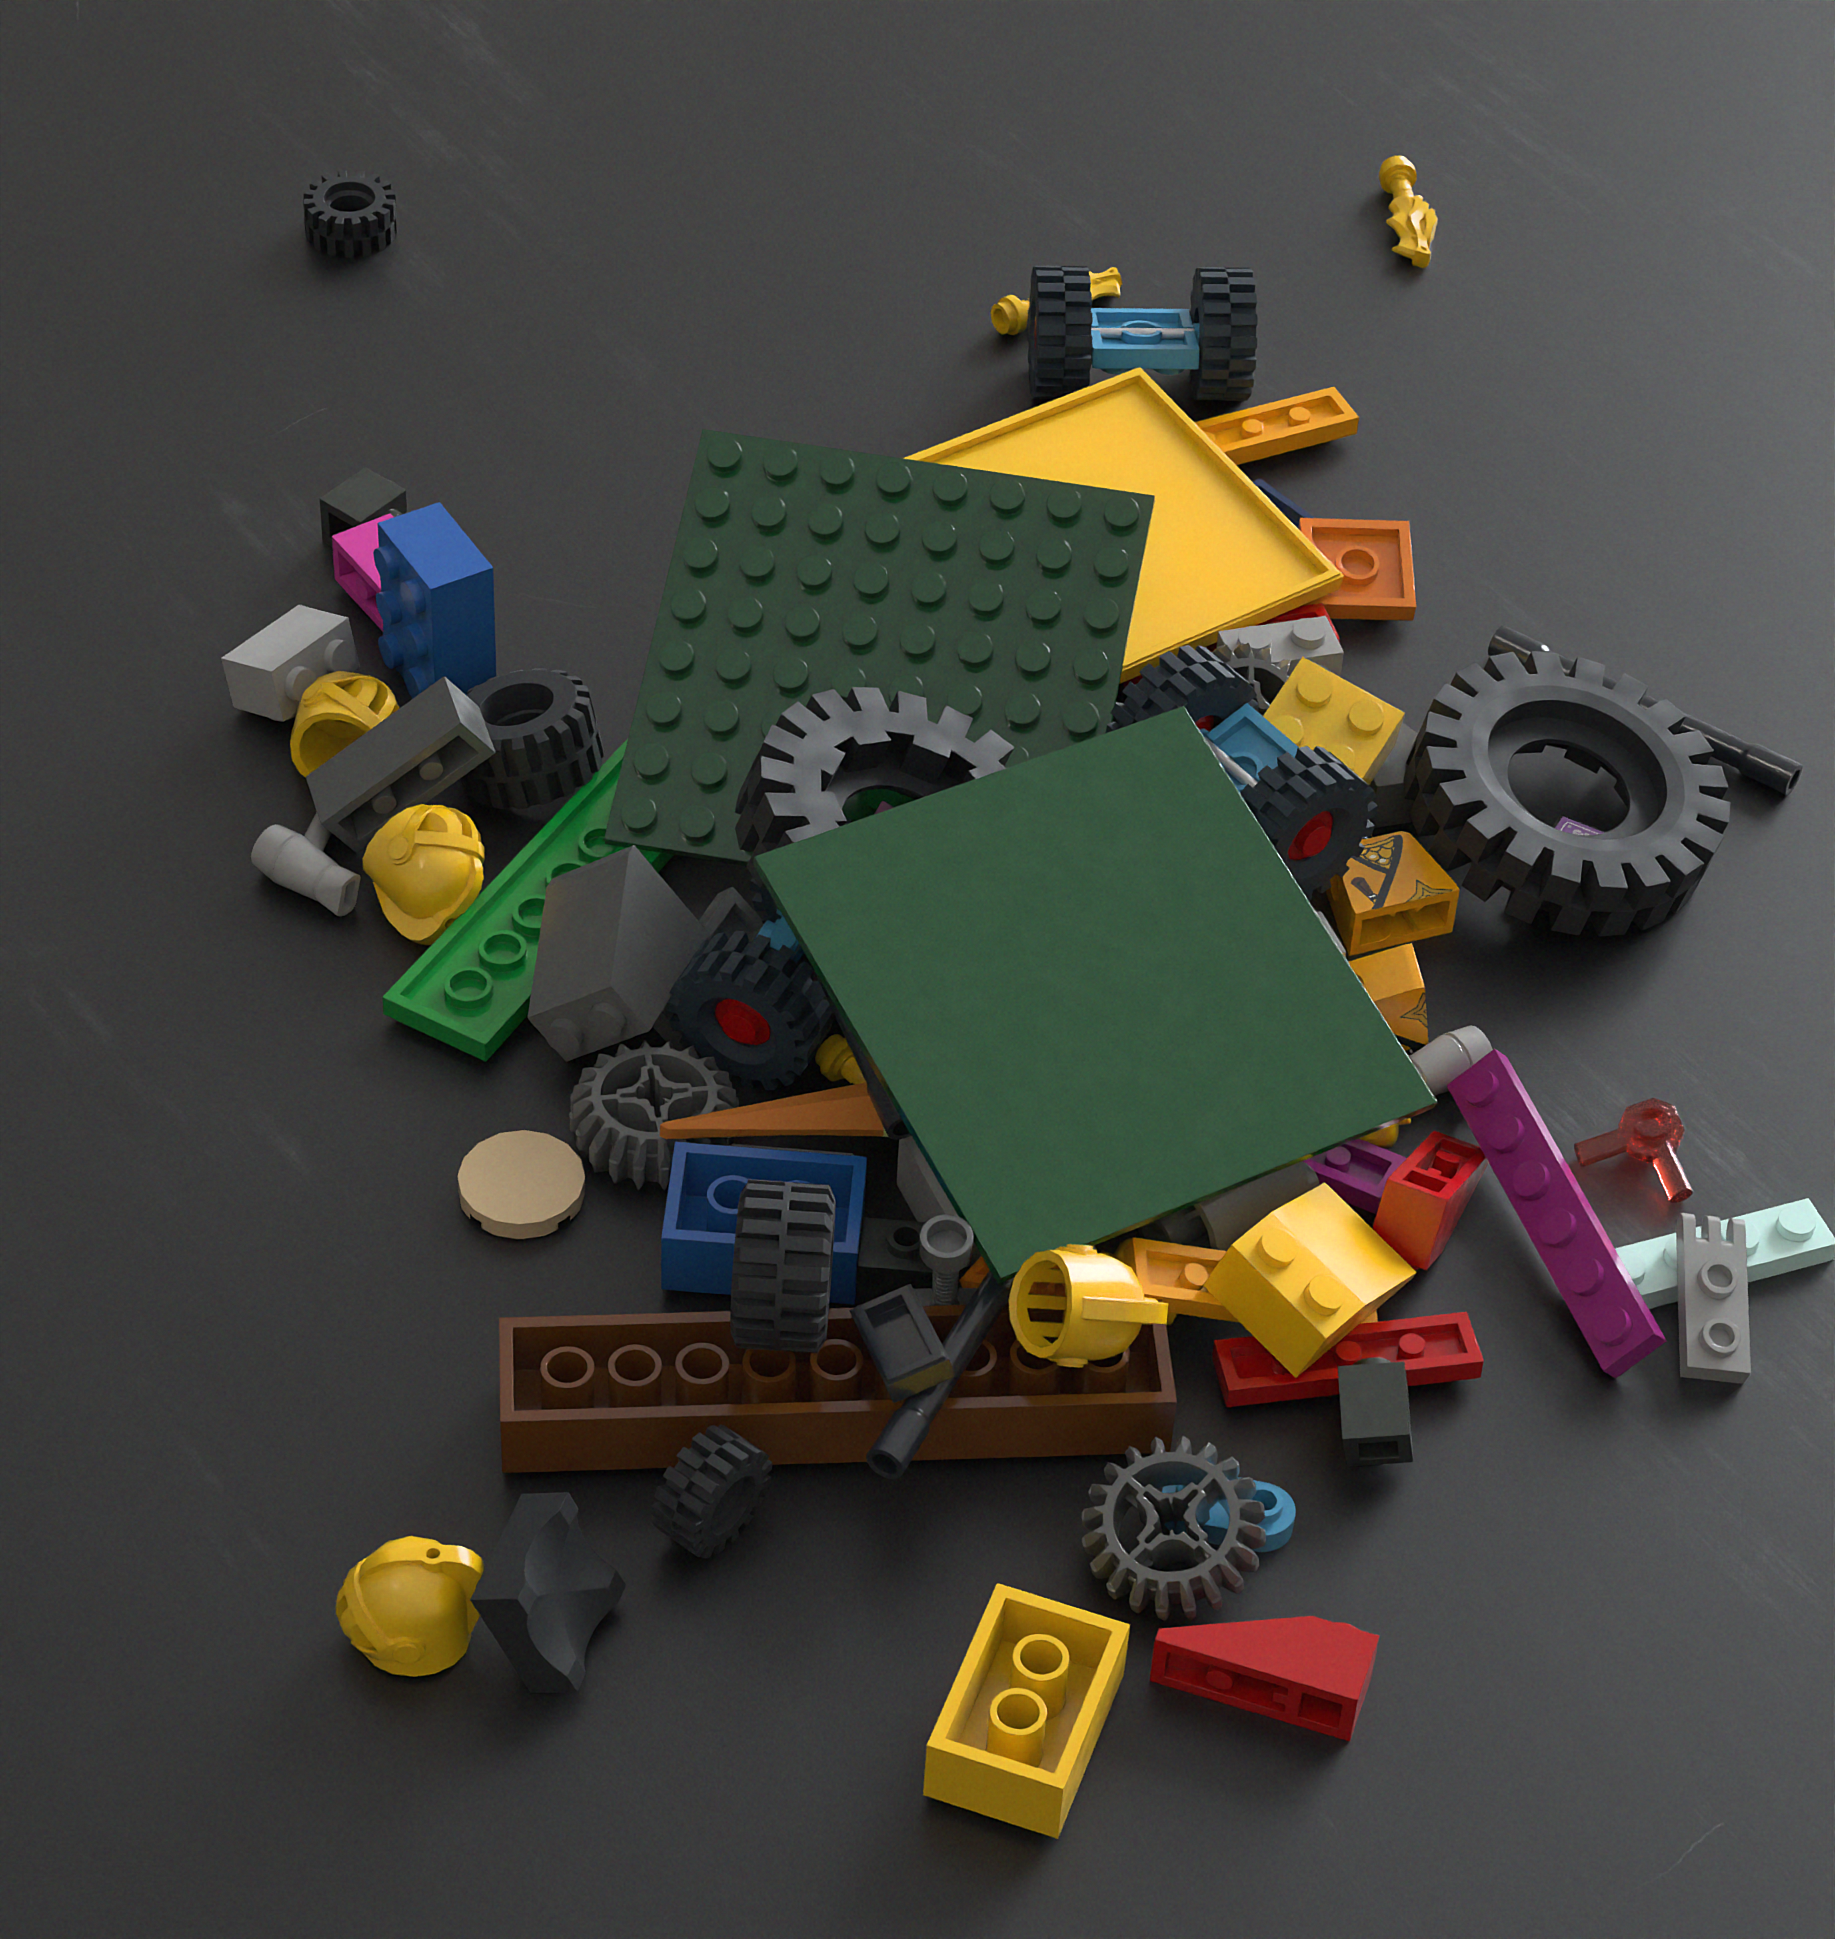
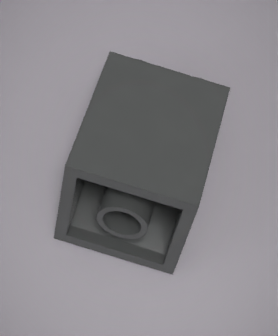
[528,845,710,1062]

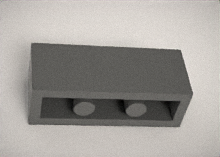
[306,676,496,853]

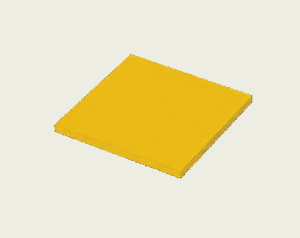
[904,367,1344,684]

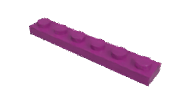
[1447,1048,1667,1379]

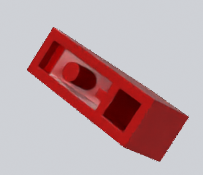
[1372,1131,1489,1270]
[1150,1616,1379,1741]

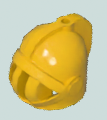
[290,671,399,777]
[362,804,485,945]
[1009,1244,1168,1367]
[335,1536,485,1677]

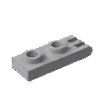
[1676,1213,1751,1384]

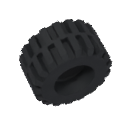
[461,668,604,809]
[730,1179,836,1354]

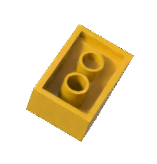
[1203,1183,1417,1378]

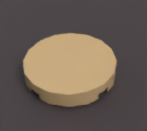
[458,1130,585,1239]

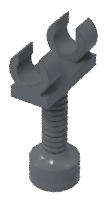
[913,1214,977,1306]

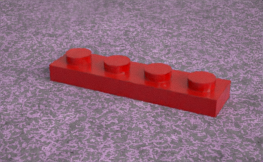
[1212,1312,1484,1407]

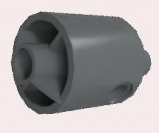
[1138,1162,1319,1251]

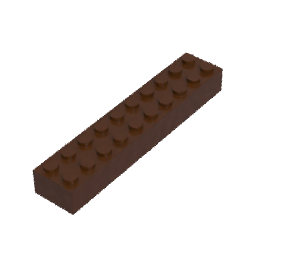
[499,1299,1177,1473]

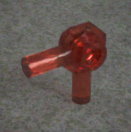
[1574,1098,1693,1203]

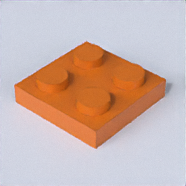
[1298,518,1416,621]

